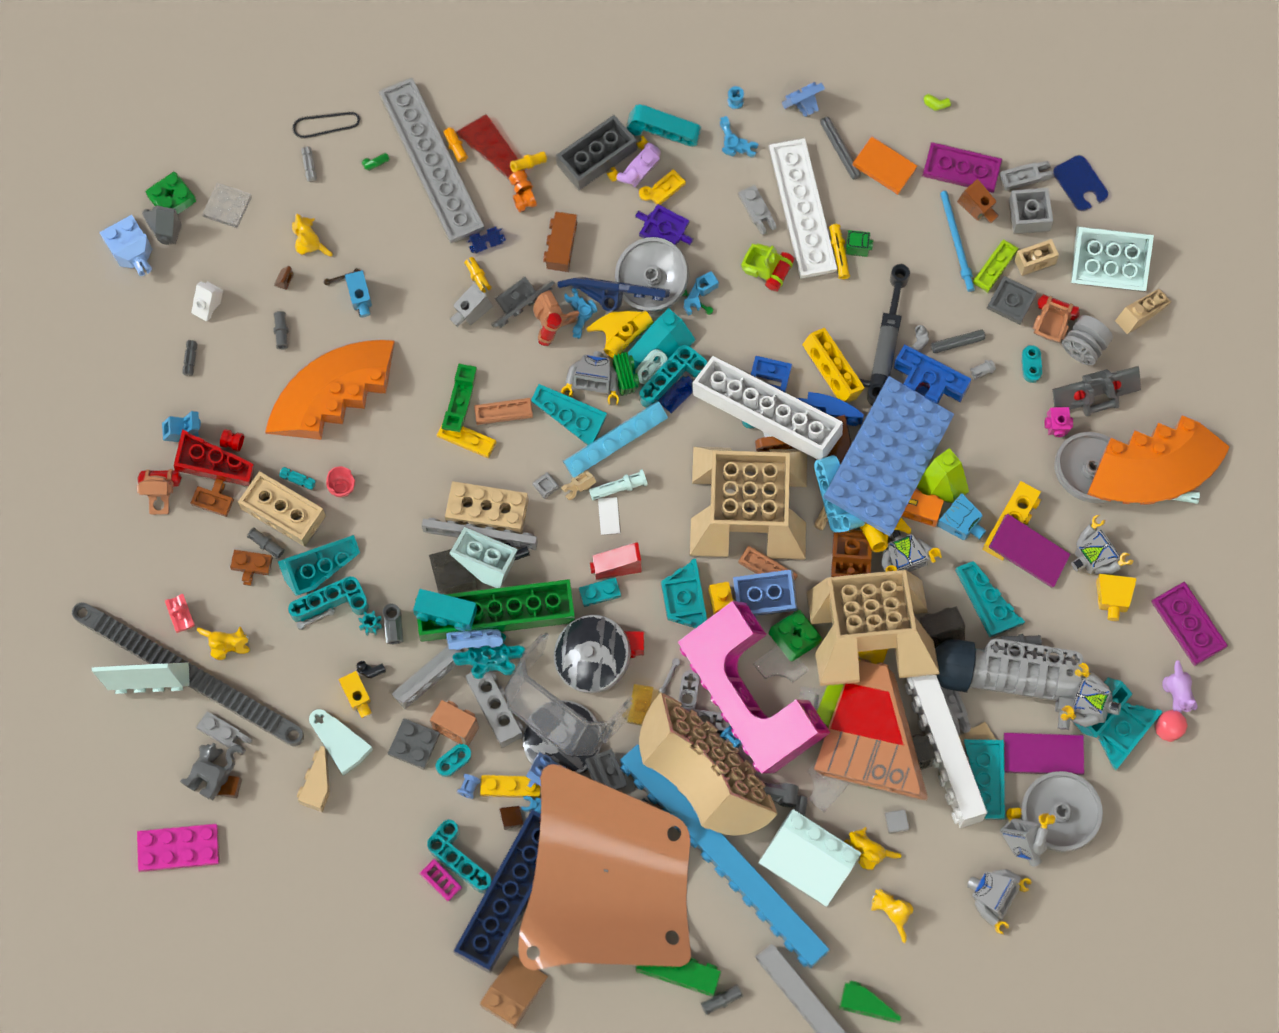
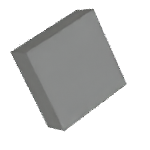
[532,472,559,499]
[885,810,909,834]

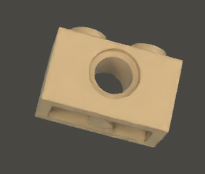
[1014,239,1059,276]

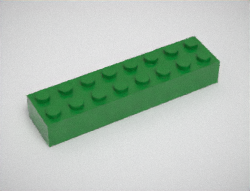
[415,579,575,642]

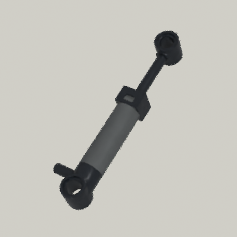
[859,264,910,405]

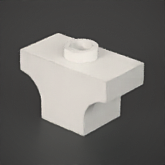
[191,281,223,321]

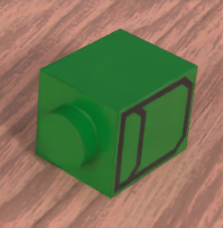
[846,230,873,257]

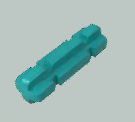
[279,467,316,490]

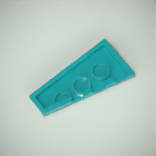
[531,384,608,445]

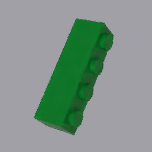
[636,958,721,997]

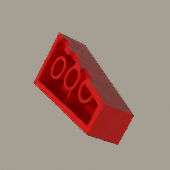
[173,429,254,487]

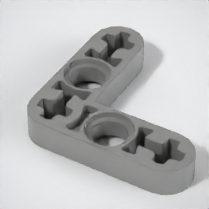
[678,670,731,733]

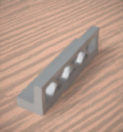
[392,646,462,709]

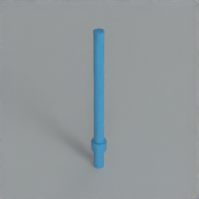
[940,191,975,292]

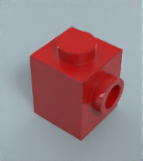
[624,631,644,658]

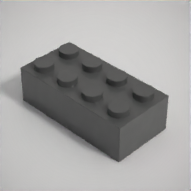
[556,115,637,191]

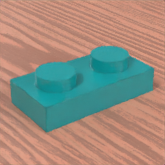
[579,577,621,607]

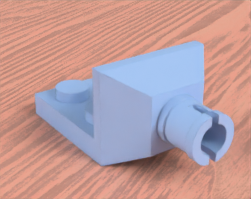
[99,215,152,276]

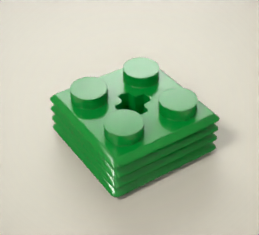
[145,171,197,215]
[612,352,640,396]
[768,610,823,662]

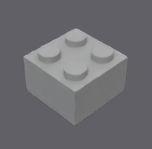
[1009,188,1053,234]

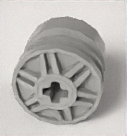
[1062,315,1113,366]

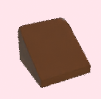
[274,266,294,290]
[217,776,242,799]
[499,806,523,830]

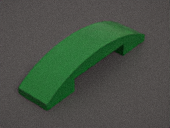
[441,363,477,432]

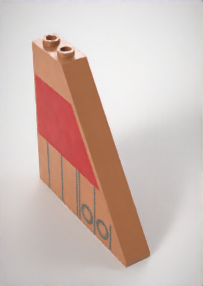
[814,659,928,801]

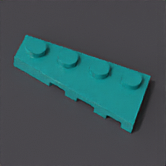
[955,561,1025,638]
[963,739,1005,820]

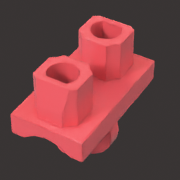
[165,594,195,633]

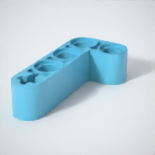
[814,455,865,533]

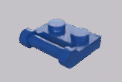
[751,356,792,393]

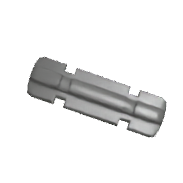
[301,147,317,182]

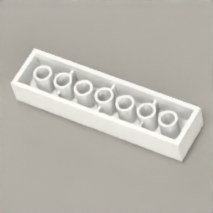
[692,356,843,460]
[905,675,987,828]

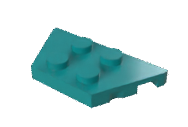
[661,558,707,628]
[1098,703,1162,770]

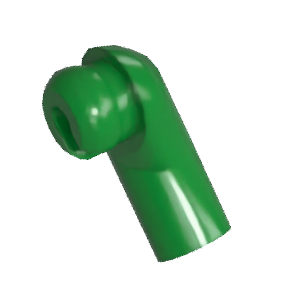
[362,153,390,171]

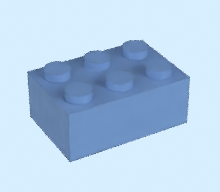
[733,570,798,616]

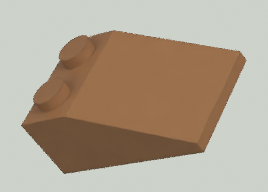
[480,955,548,1029]

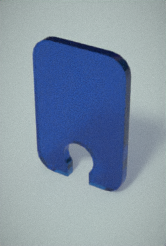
[1053,155,1108,211]

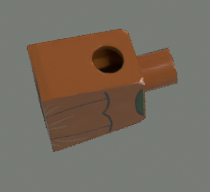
[957,179,999,223]

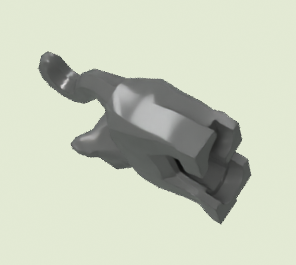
[180,743,244,801]

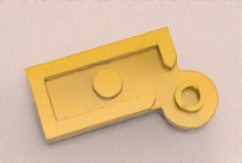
[639,169,686,205]

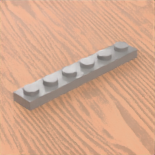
[422,518,537,550]

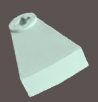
[309,709,373,776]

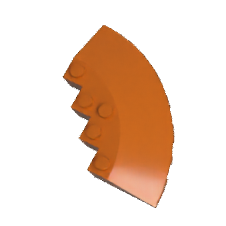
[265,340,395,440]
[1087,415,1230,505]

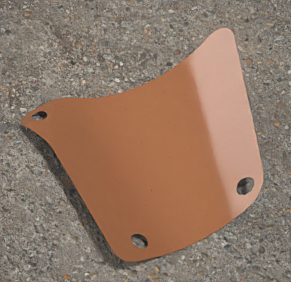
[518,764,691,970]

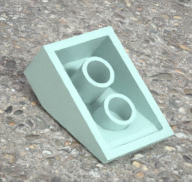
[450,527,517,588]

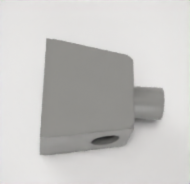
[450,284,493,327]

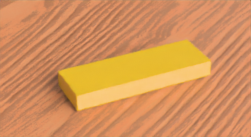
[437,425,497,459]

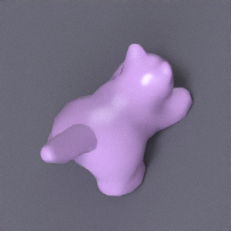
[1162,660,1198,712]

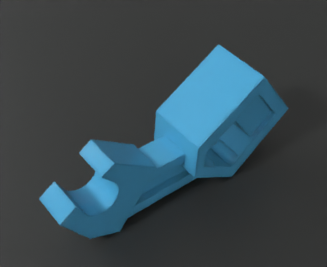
[684,271,719,316]

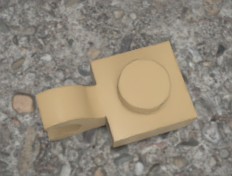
[561,470,596,500]

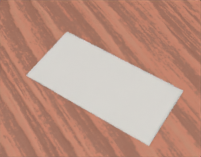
[598,497,620,535]

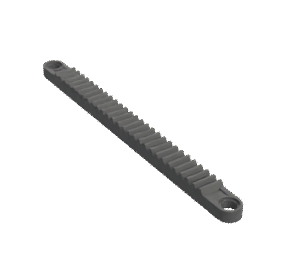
[72,602,304,746]

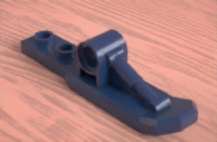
[557,277,670,312]

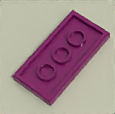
[922,142,1002,193]
[988,514,1071,588]
[1151,581,1228,666]
[1003,733,1084,775]

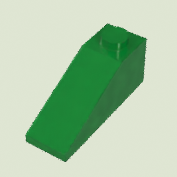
[839,981,901,1024]

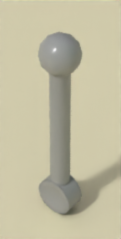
[297,608,335,630]
[658,658,680,694]

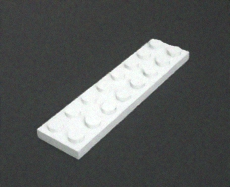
[769,138,837,279]

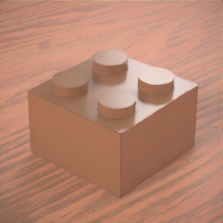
[430,700,479,746]

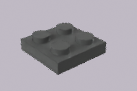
[987,276,1037,325]
[388,718,440,770]

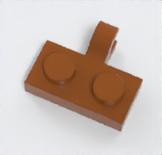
[190,479,234,517]
[230,550,273,586]

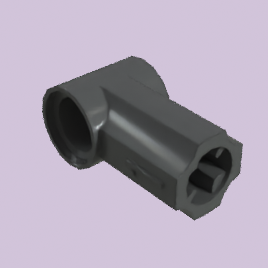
[383,603,403,645]
[763,782,799,807]

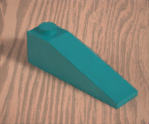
[628,308,696,374]
[278,535,360,596]

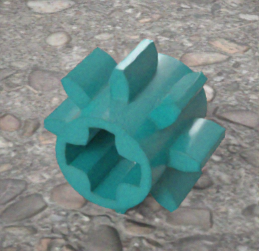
[358,611,383,636]

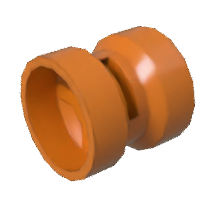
[509,170,533,195]
[513,189,537,213]

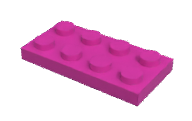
[137,824,219,872]

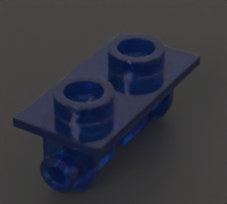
[467,226,506,254]
[658,376,693,414]

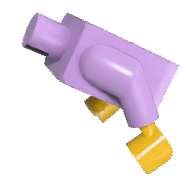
[606,136,661,187]

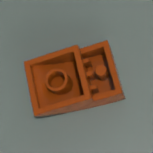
[831,530,872,577]

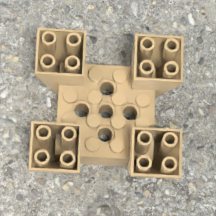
[690,447,807,560]
[806,570,939,686]

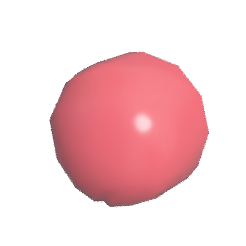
[326,466,355,498]
[1155,710,1188,742]

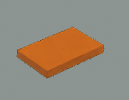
[852,136,917,195]

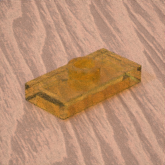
[627,684,653,726]

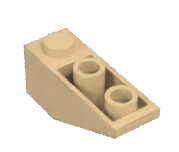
[1115,289,1171,334]
[297,746,330,812]

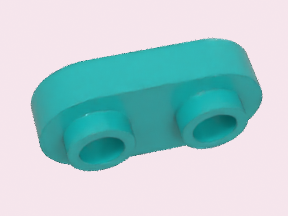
[1021,345,1042,383]
[436,744,472,777]

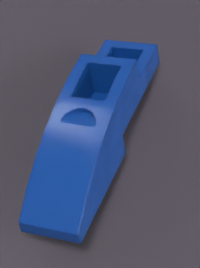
[796,392,864,426]

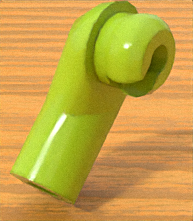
[923,94,951,111]

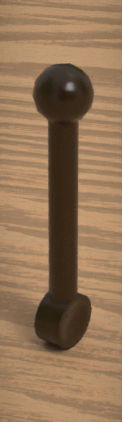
[324,268,361,286]

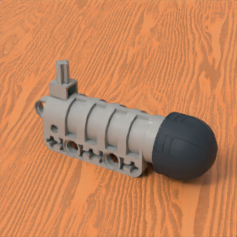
[935,639,1084,730]

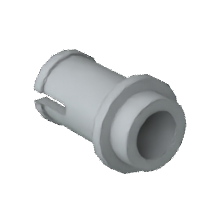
[970,360,996,380]

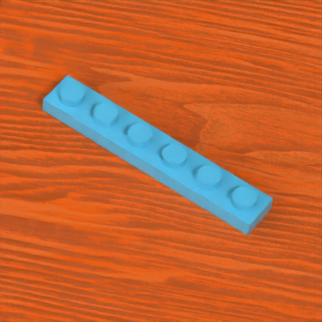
[563,401,668,478]

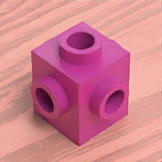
[1044,407,1073,437]

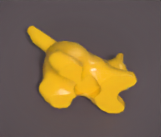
[292,214,333,256]
[197,626,250,660]
[844,827,902,870]
[871,889,913,943]

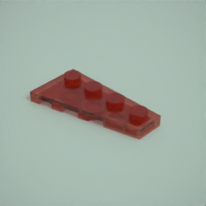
[456,114,525,180]

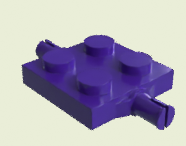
[635,204,694,246]

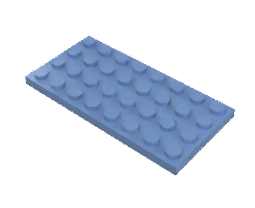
[823,376,954,536]

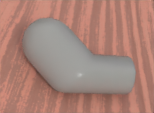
[911,325,929,352]

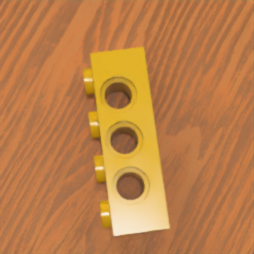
[802,327,865,403]
[982,481,1042,561]

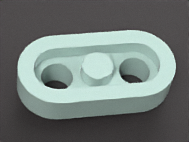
[635,349,667,384]

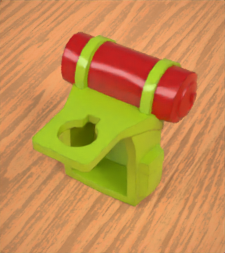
[741,244,795,292]

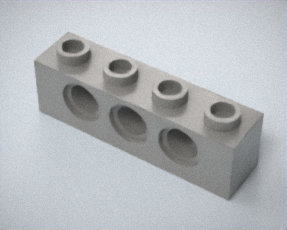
[465,671,524,748]

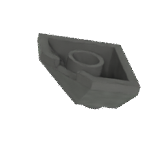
[142,206,182,245]

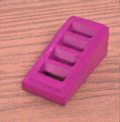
[419,859,462,902]

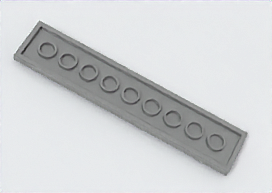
[379,78,485,243]

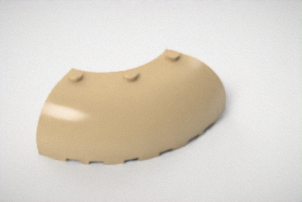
[639,693,778,835]

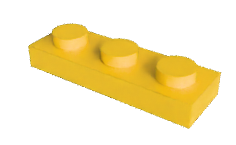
[480,775,541,798]

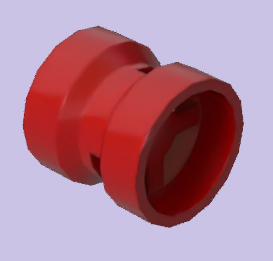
[220,429,244,452]

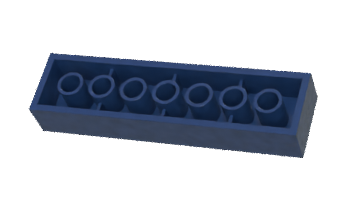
[453,809,541,974]

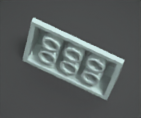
[1071,226,1154,291]
[92,662,190,694]
[758,809,861,906]

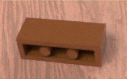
[543,212,578,272]

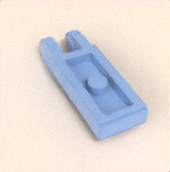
[446,629,503,650]

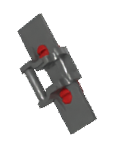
[1052,366,1141,417]

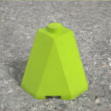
[917,448,969,503]

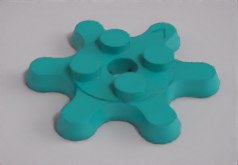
[452,633,525,679]

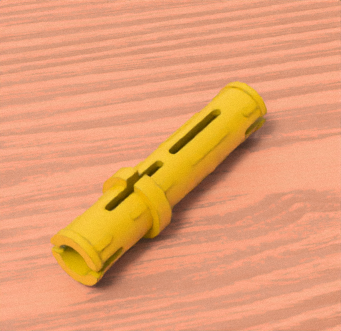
[829,224,850,280]

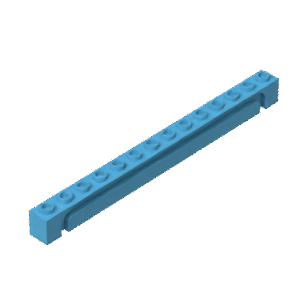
[620,744,829,969]

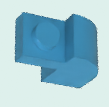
[162,411,201,442]

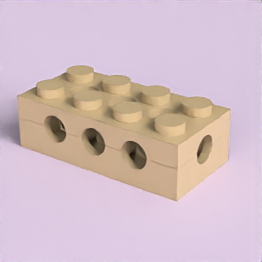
[238,471,326,547]
[445,481,529,534]

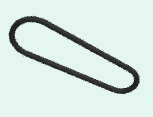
[293,112,360,138]

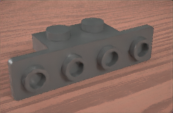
[491,277,555,328]

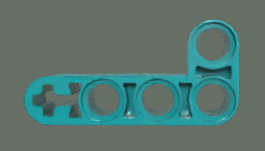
[626,104,701,146]
[640,345,707,408]
[288,576,369,622]
[427,819,492,894]

